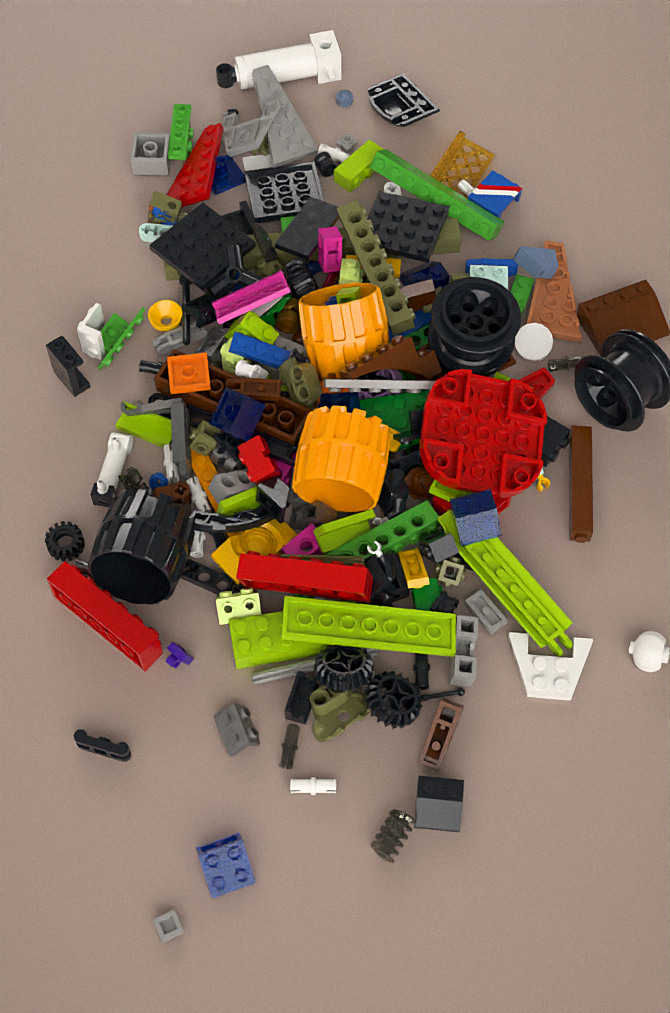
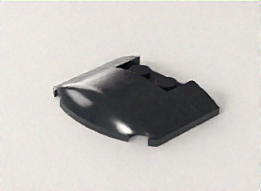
[368,73,440,127]

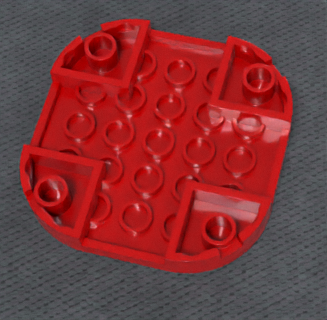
[419,369,547,498]

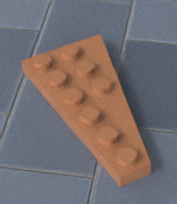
[527,240,582,343]

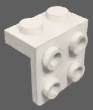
[77,303,106,360]

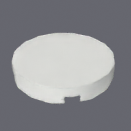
[515,323,553,362]

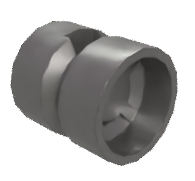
[210,444,246,473]

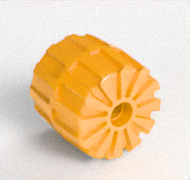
[298,282,390,379]
[292,406,390,513]

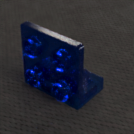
[196,833,256,898]

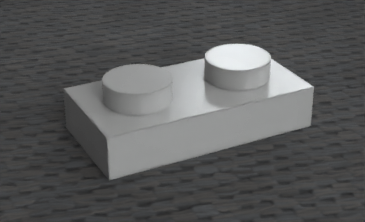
[464,589,508,635]

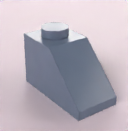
[513,246,559,279]

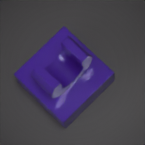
[166,642,194,668]

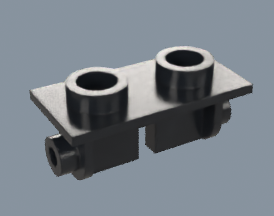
[389,443,423,471]

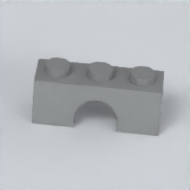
[449,615,479,687]

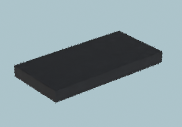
[275,197,339,260]

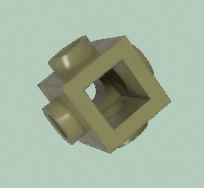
[255,256,285,278]
[188,420,220,456]
[434,556,466,587]

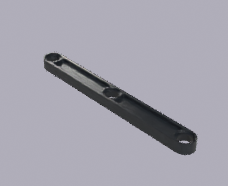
[148,393,298,467]

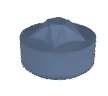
[336,90,353,107]

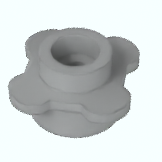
[337,133,358,151]

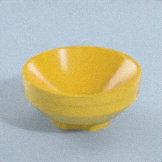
[148,300,183,331]

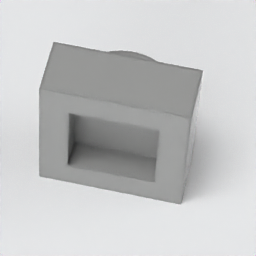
[153,910,184,943]

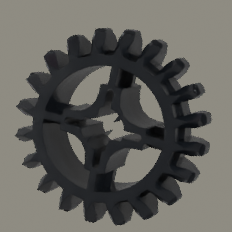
[286,257,319,298]
[314,645,374,693]
[364,671,423,729]

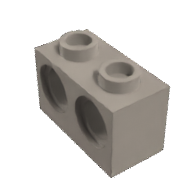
[208,469,258,505]

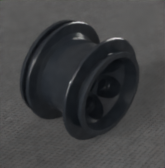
[427,277,521,376]
[574,329,670,432]

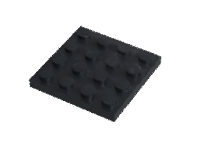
[244,162,325,223]
[361,191,450,263]
[149,202,256,291]

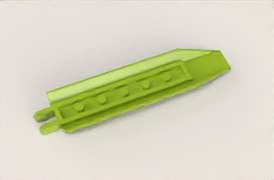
[437,507,573,657]

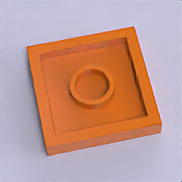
[167,352,211,394]

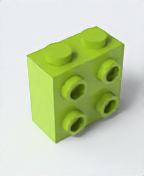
[225,311,279,345]

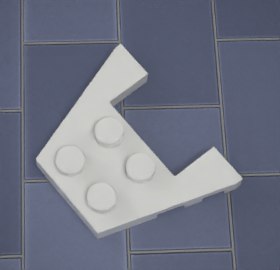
[508,632,593,700]

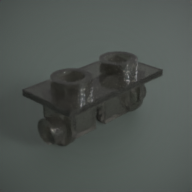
[118,467,149,493]

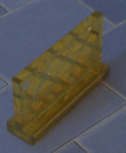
[430,131,495,199]

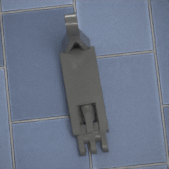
[121,398,192,481]

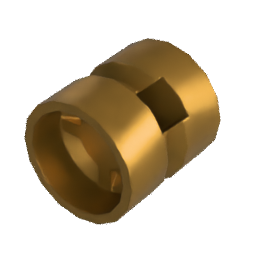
[275,298,300,334]

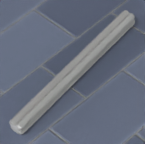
[252,647,378,684]

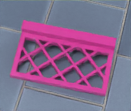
[212,270,291,324]

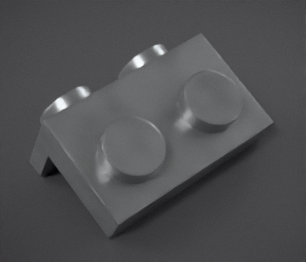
[213,703,260,756]

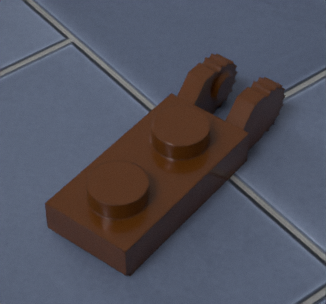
[224,378,282,401]

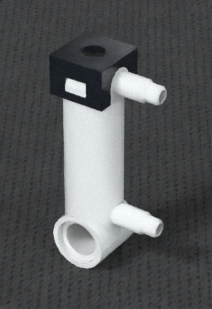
[90,432,133,507]

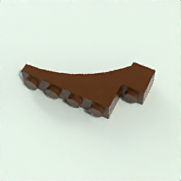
[339,335,442,380]

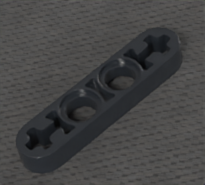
[180,559,245,596]

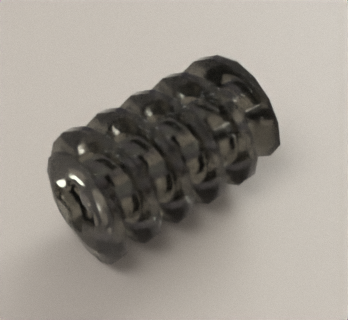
[370,809,417,863]

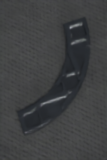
[189,497,291,533]

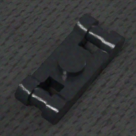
[73,729,131,762]

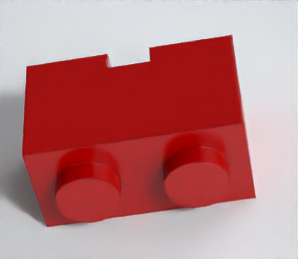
[237,435,281,484]

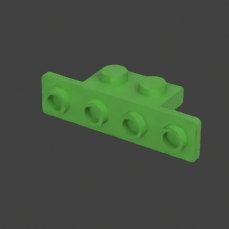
[168,104,194,160]
[97,307,146,370]

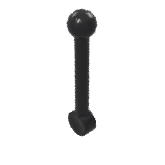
[420,687,465,701]

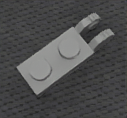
[152,321,207,356]

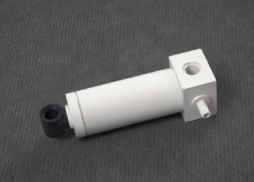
[216,30,341,90]

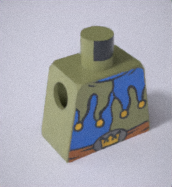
[148,191,189,225]

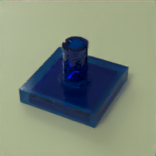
[211,155,246,196]

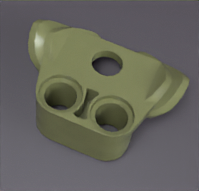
[278,357,322,410]
[310,686,371,742]

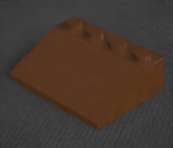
[577,279,670,356]

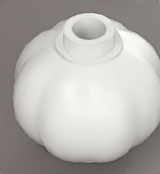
[629,631,670,672]

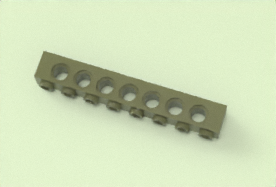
[336,200,416,336]

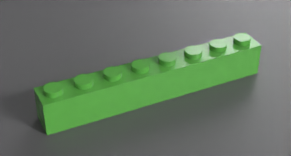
[370,149,505,241]

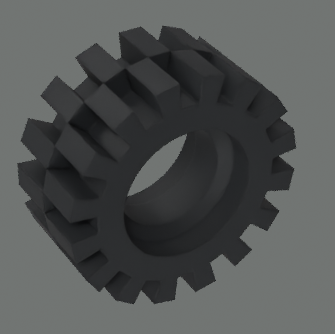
[45,521,85,562]

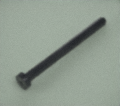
[179,275,192,345]

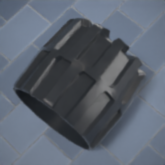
[88,488,196,605]

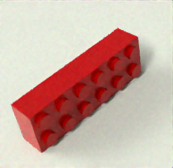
[236,551,373,603]
[47,561,163,672]

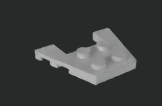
[223,98,282,157]

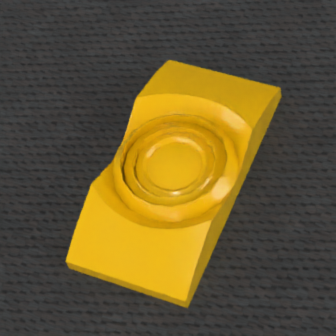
[211,519,298,585]

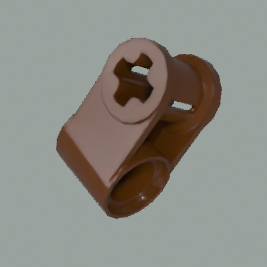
[153,482,192,507]

